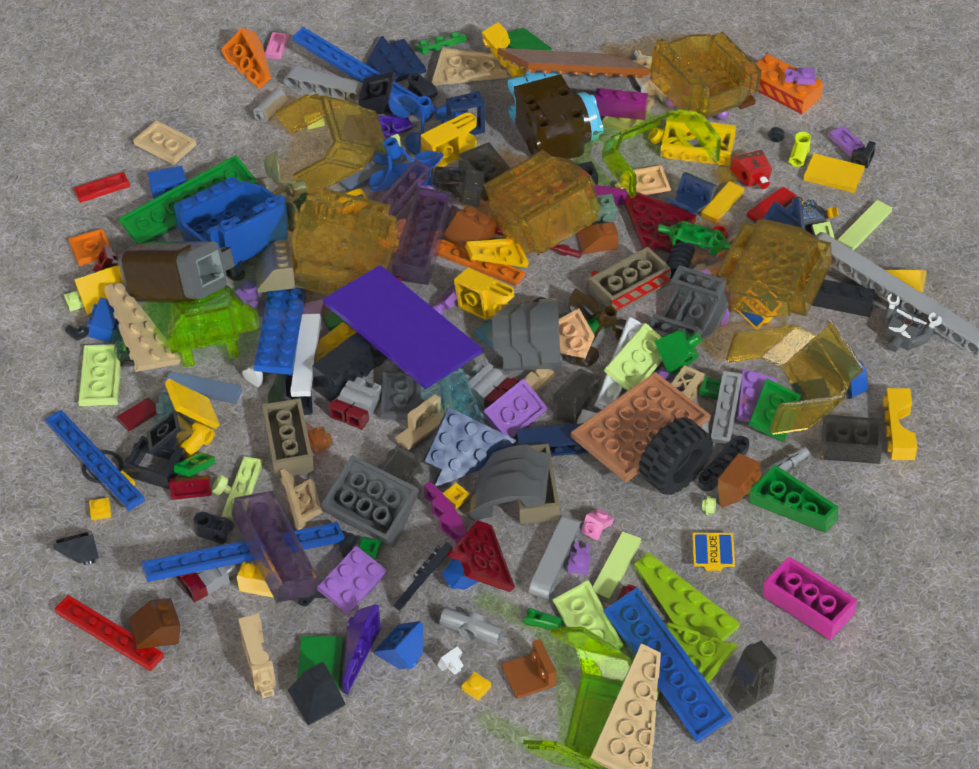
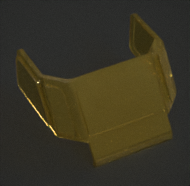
[275,94,387,197]
[726,320,864,434]

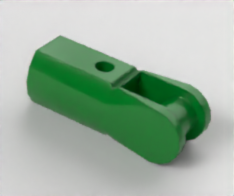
[523,608,563,633]

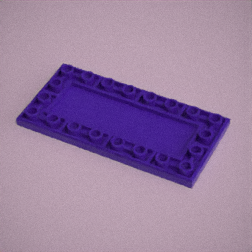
[323,265,483,389]

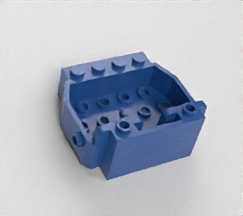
[174,176,289,266]

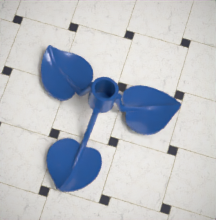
[388,93,468,155]
[369,137,444,191]

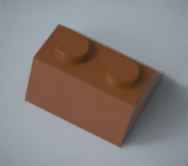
[444,205,496,251]
[718,453,761,507]

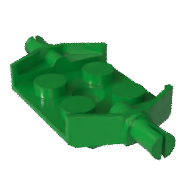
[658,221,737,255]

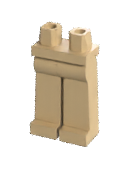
[238,613,276,698]

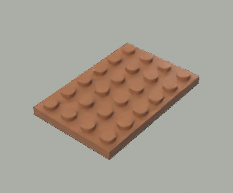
[571,372,711,482]

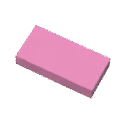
[265,32,289,59]

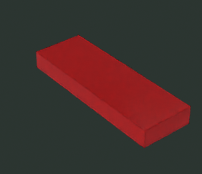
[74,172,130,203]
[747,186,797,225]

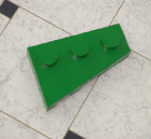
[414,31,467,55]

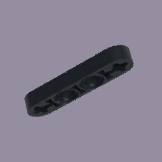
[698,435,749,491]

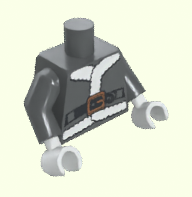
[883,294,942,352]

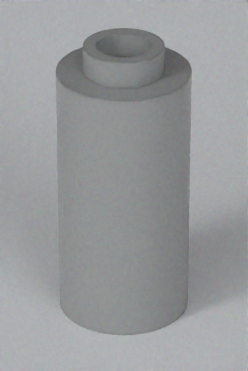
[253,89,287,122]

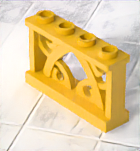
[660,117,736,166]

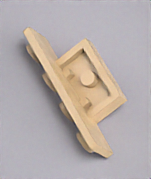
[395,394,462,450]
[280,469,323,530]

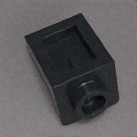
[851,141,876,168]

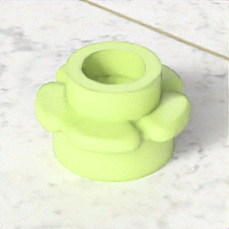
[702,496,716,515]

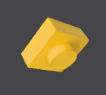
[443,483,470,509]
[89,497,112,520]
[461,672,491,701]

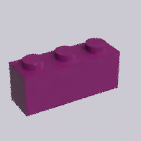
[595,88,648,120]

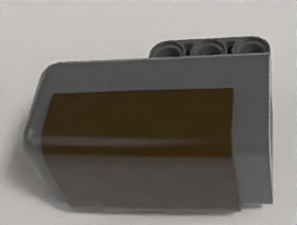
[118,241,235,303]

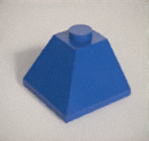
[373,621,423,669]

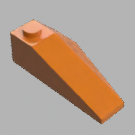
[221,27,272,89]

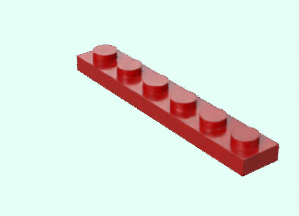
[54,595,164,672]

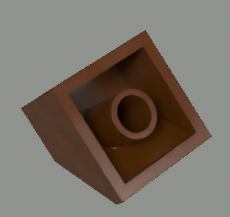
[129,598,181,649]

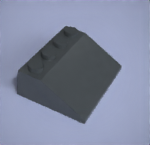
[321,455,419,548]

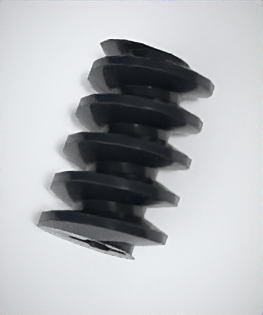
[666,241,695,279]

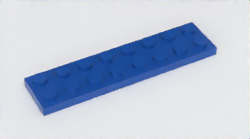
[254,278,308,375]
[603,587,733,743]

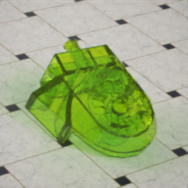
[168,285,261,368]

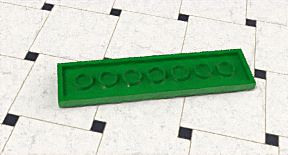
[118,155,257,245]

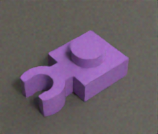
[785,68,815,85]
[567,541,591,575]

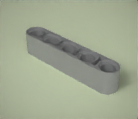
[284,66,363,104]
[529,515,583,600]

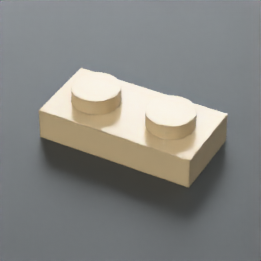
[524,369,555,394]

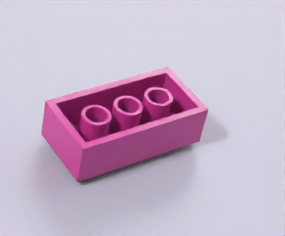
[763,556,857,641]

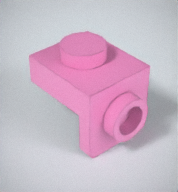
[581,509,614,541]

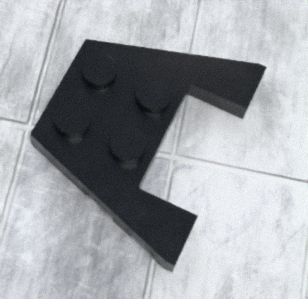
[394,542,453,611]

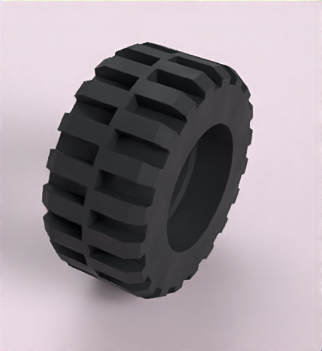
[639,417,713,495]

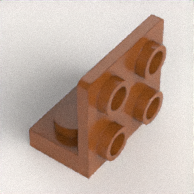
[502,639,557,699]

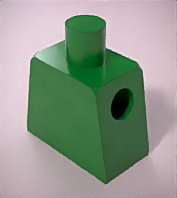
[654,330,702,375]

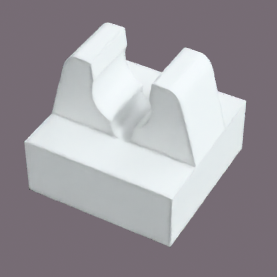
[438,646,463,675]

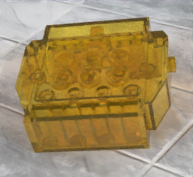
[650,32,762,118]
[484,150,600,255]
[290,187,400,295]
[716,219,832,318]

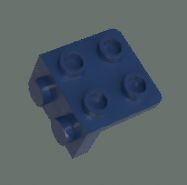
[666,172,717,213]

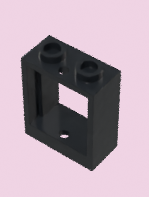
[124,436,186,489]

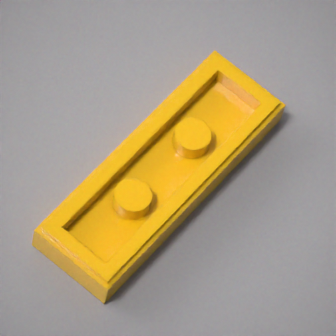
[701,181,745,223]

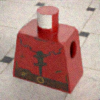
[730,149,772,189]

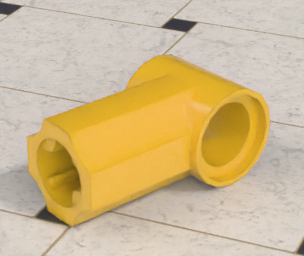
[178,422,215,459]

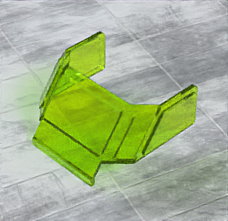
[601,109,721,198]
[523,626,660,769]

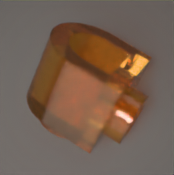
[308,426,333,453]

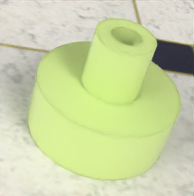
[211,474,232,496]

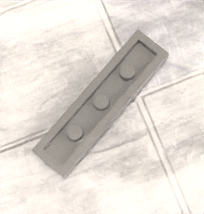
[711,371,742,444]

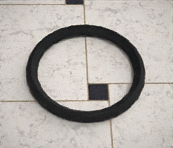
[82,450,123,483]

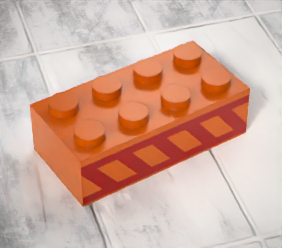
[746,53,823,115]

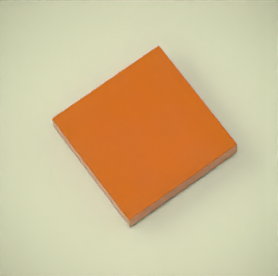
[68,228,113,266]

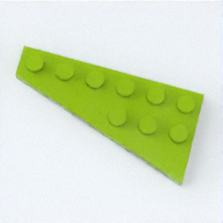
[634,552,740,641]
[615,622,738,684]

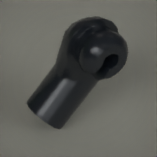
[65,324,88,341]
[339,533,357,558]
[298,587,326,607]

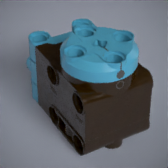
[507,71,603,166]

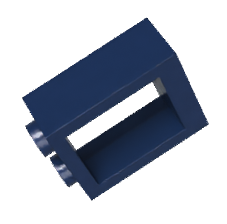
[446,91,485,135]

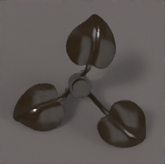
[569,288,627,367]

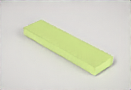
[837,200,892,251]
[221,456,263,524]
[593,532,641,602]

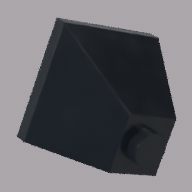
[358,71,395,116]
[268,374,313,415]
[147,409,193,454]
[52,531,99,565]
[288,662,346,726]

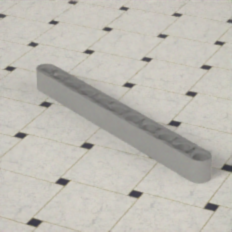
[807,232,979,355]

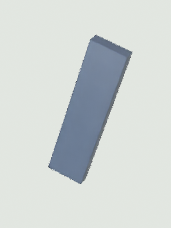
[339,154,405,192]
[163,371,242,404]

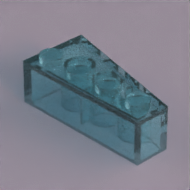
[440,369,488,426]

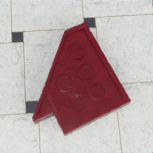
[625,190,697,253]
[447,520,515,592]

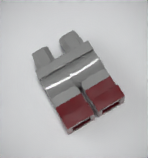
[461,363,519,408]
[329,377,382,430]
[176,547,237,602]

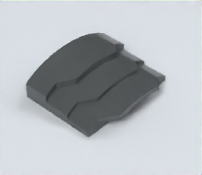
[648,265,729,339]
[492,298,561,371]
[469,444,550,520]

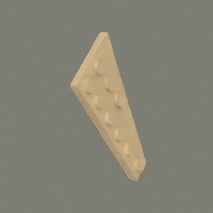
[432,48,539,86]
[104,283,182,372]
[589,644,661,769]

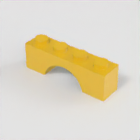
[482,22,527,78]
[882,388,917,460]

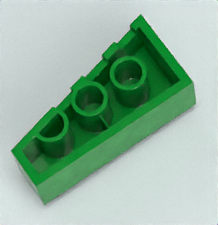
[749,465,838,533]

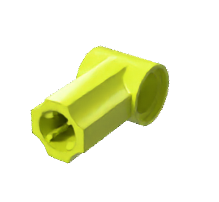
[789,132,811,167]

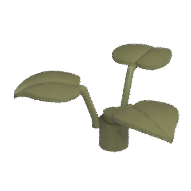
[255,151,307,232]

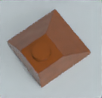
[575,222,618,254]

